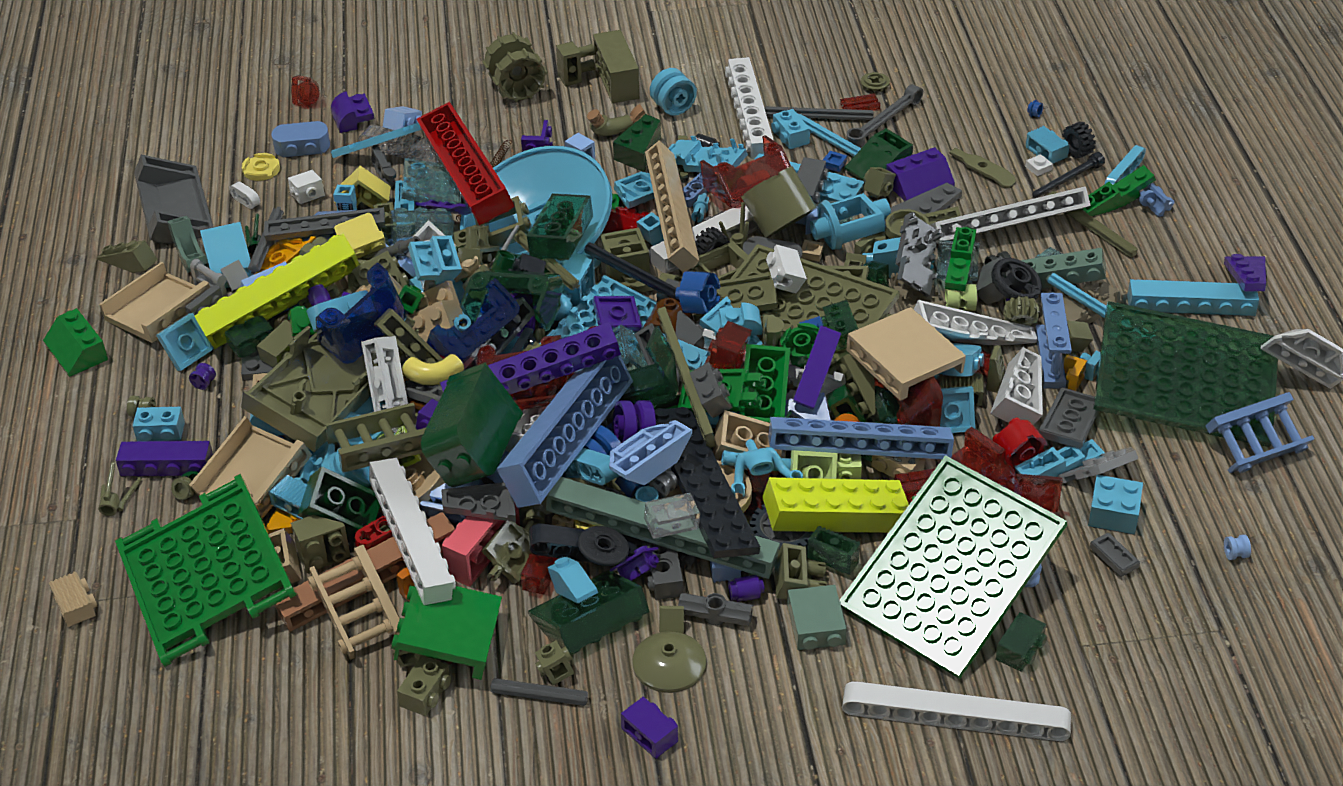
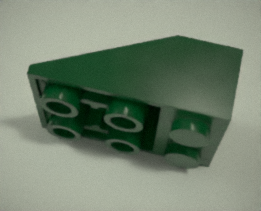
[845,128,913,181]

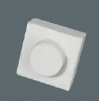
[1025,154,1053,176]

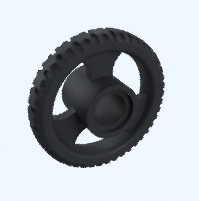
[991,258,1042,300]

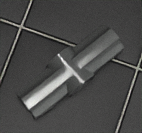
[678,593,753,626]

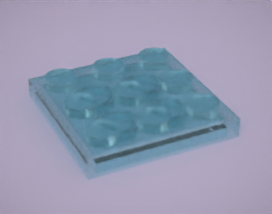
[401,158,461,204]

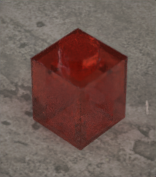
[520,554,553,595]

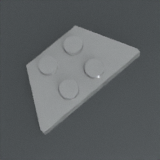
[1058,447,1138,484]

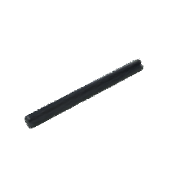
[584,242,680,302]

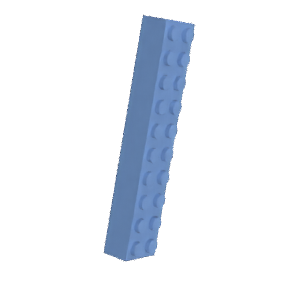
[497,355,633,508]

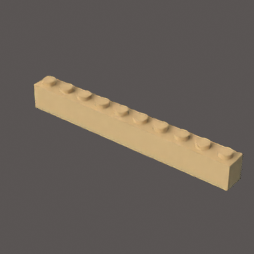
[645,141,699,273]

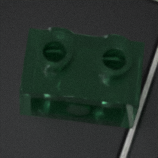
[821,300,858,351]

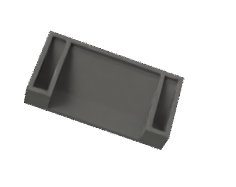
[134,154,213,244]

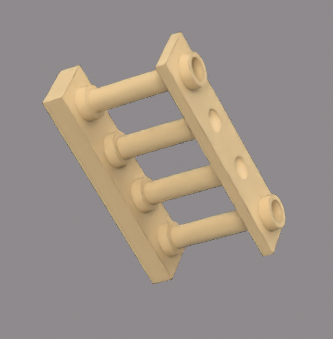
[307,545,399,660]

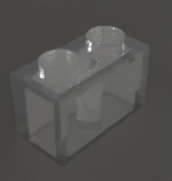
[644,493,700,539]

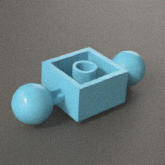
[555,251,601,321]

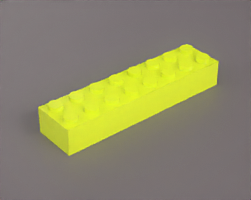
[194,234,360,349]

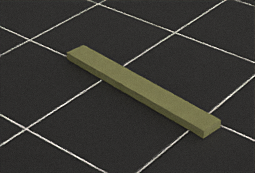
[657,307,716,448]

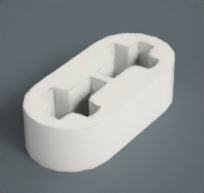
[229,182,260,209]

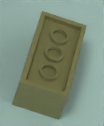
[593,30,640,103]

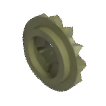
[861,72,890,92]

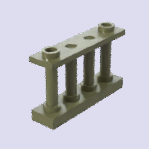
[325,403,426,473]

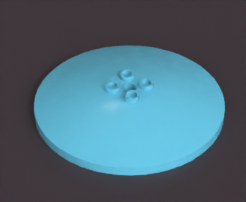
[460,146,612,278]

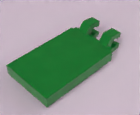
[678,368,767,412]

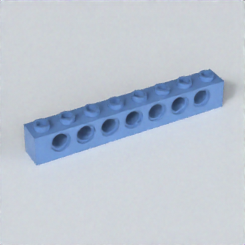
[768,417,954,459]

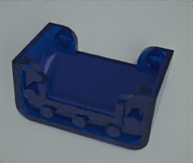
[316,262,404,364]
[426,278,519,361]

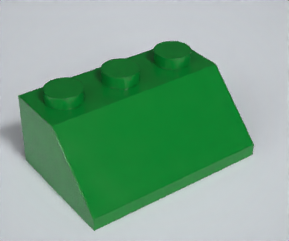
[43,308,108,377]

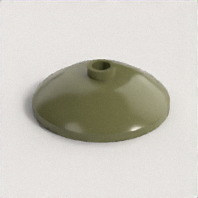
[632,631,706,693]

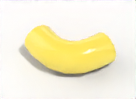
[402,354,464,385]

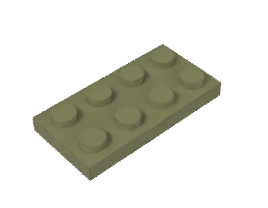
[694,273,778,321]

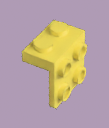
[334,213,386,259]

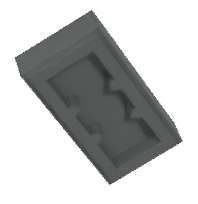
[1090,532,1140,577]

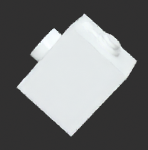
[288,170,325,204]

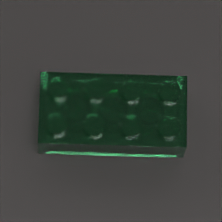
[526,193,593,261]

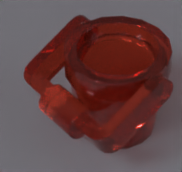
[291,75,320,107]

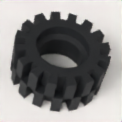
[1062,121,1096,159]
[695,227,730,256]

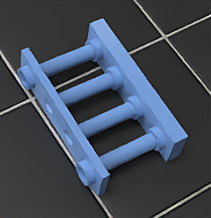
[1035,293,1072,389]
[1206,392,1314,473]

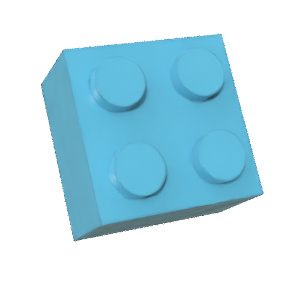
[1088,475,1143,534]

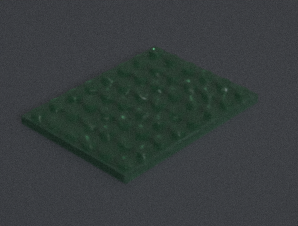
[1093,301,1278,447]

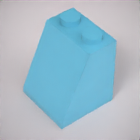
[200,222,254,288]

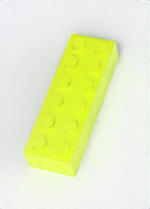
[763,477,909,533]

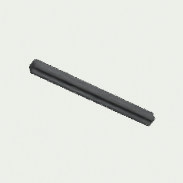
[764,106,874,120]
[248,207,284,274]

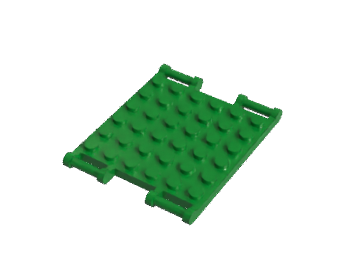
[115,474,297,667]

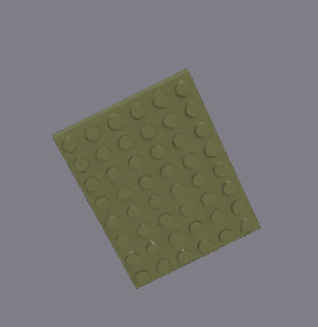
[731,244,900,375]

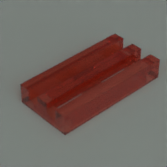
[840,94,881,110]

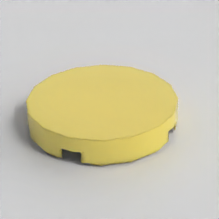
[242,153,280,181]

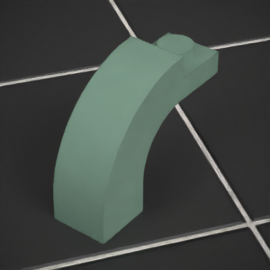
[167,216,208,273]

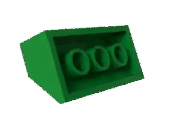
[740,344,790,423]

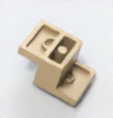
[408,281,463,349]

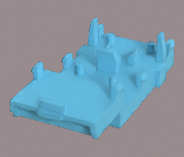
[668,136,748,174]

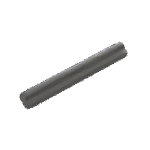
[490,678,588,706]

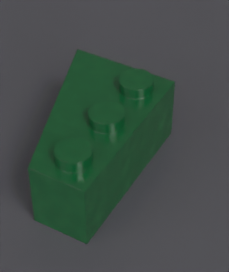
[613,114,661,172]

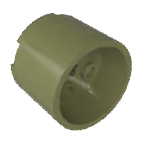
[741,166,817,238]

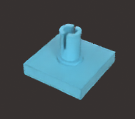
[156,313,214,371]
[928,386,975,433]

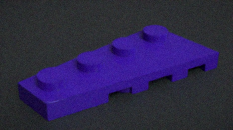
[1224,254,1266,291]

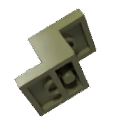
[600,228,654,293]

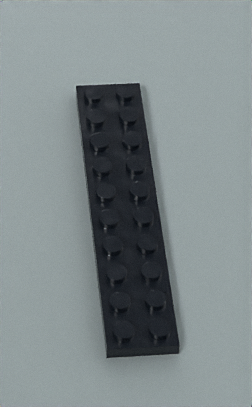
[654,407,761,559]

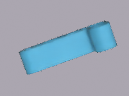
[561,448,620,485]

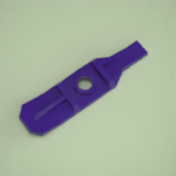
[415,199,471,215]

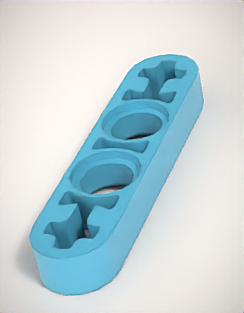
[1105,145,1146,185]

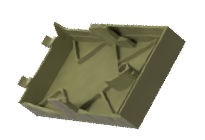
[241,294,419,452]

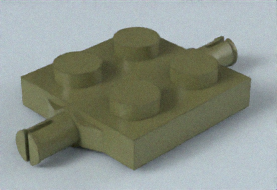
[481,520,536,584]

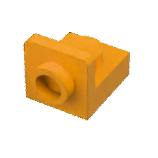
[1064,355,1087,391]

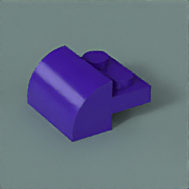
[331,91,375,133]

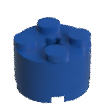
[675,271,720,314]

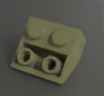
[291,515,351,573]

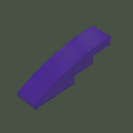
[792,326,841,410]

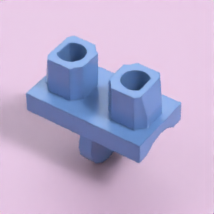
[1139,183,1174,216]

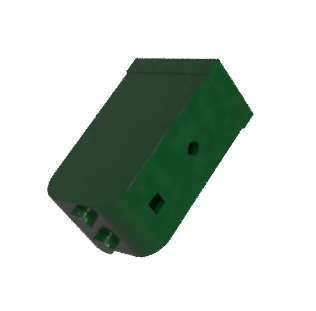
[421,362,523,488]

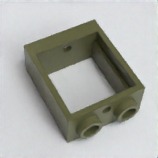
[475,196,532,247]
[692,241,748,281]

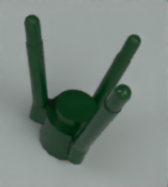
[245,213,261,254]

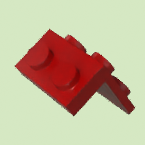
[602,206,650,234]

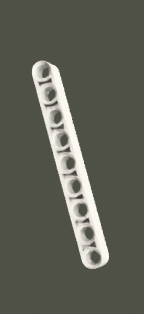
[842,682,1071,741]

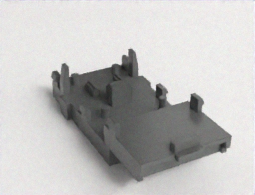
[895,212,943,297]

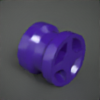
[189,363,216,390]

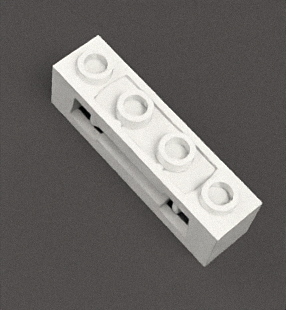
[361,336,408,412]

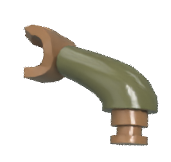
[587,104,649,136]

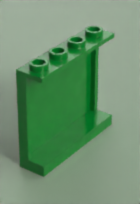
[391,586,502,680]

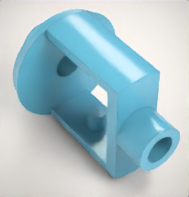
[810,193,891,250]

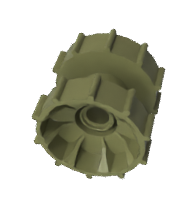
[482,32,548,103]

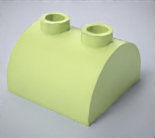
[790,450,837,479]

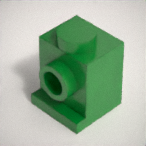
[394,285,425,314]

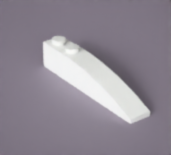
[914,300,1038,345]

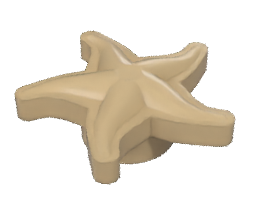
[454,256,488,282]

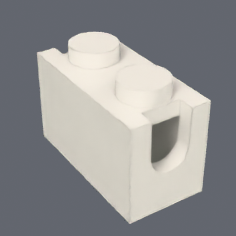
[766,245,807,293]

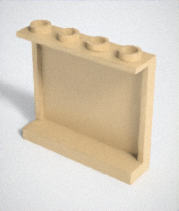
[99,262,210,343]
[846,307,966,400]
[189,416,312,519]

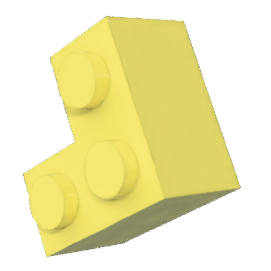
[334,166,391,209]

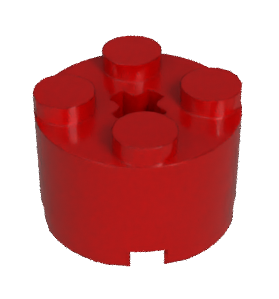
[992,417,1047,471]

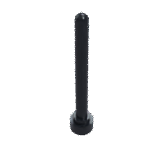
[1032,151,1105,198]

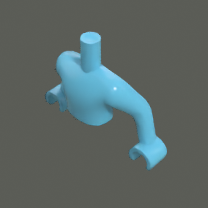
[731,439,803,497]

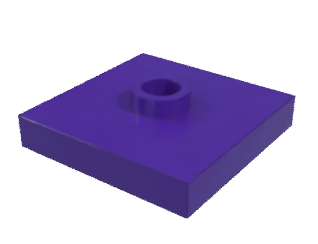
[592,296,642,332]

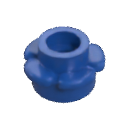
[1027,100,1043,117]

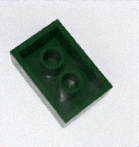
[297,467,380,542]

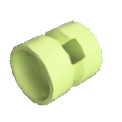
[945,284,977,311]

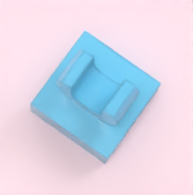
[1080,350,1104,381]

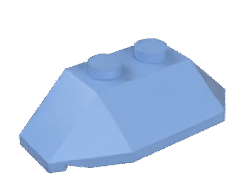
[609,420,692,485]

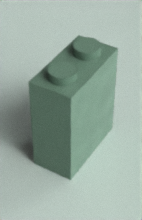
[787,585,847,650]

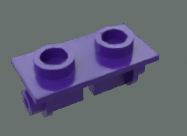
[610,546,659,584]

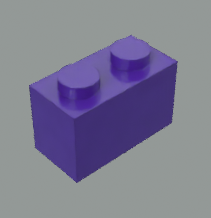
[621,697,678,759]

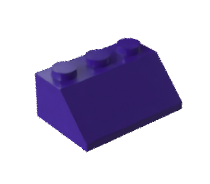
[886,147,955,201]

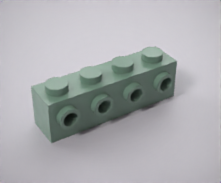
[1021,248,1106,289]

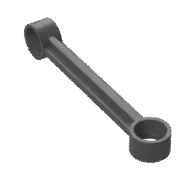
[846,84,924,147]

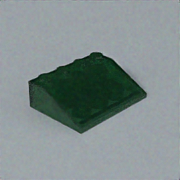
[528,570,650,654]

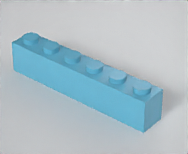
[1127,279,1259,316]

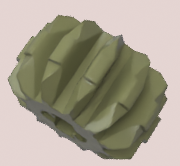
[1003,296,1039,326]

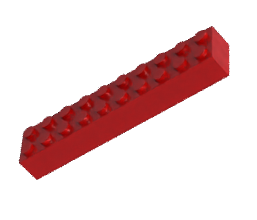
[416,101,515,225]

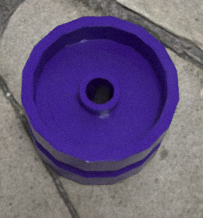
[612,401,656,443]

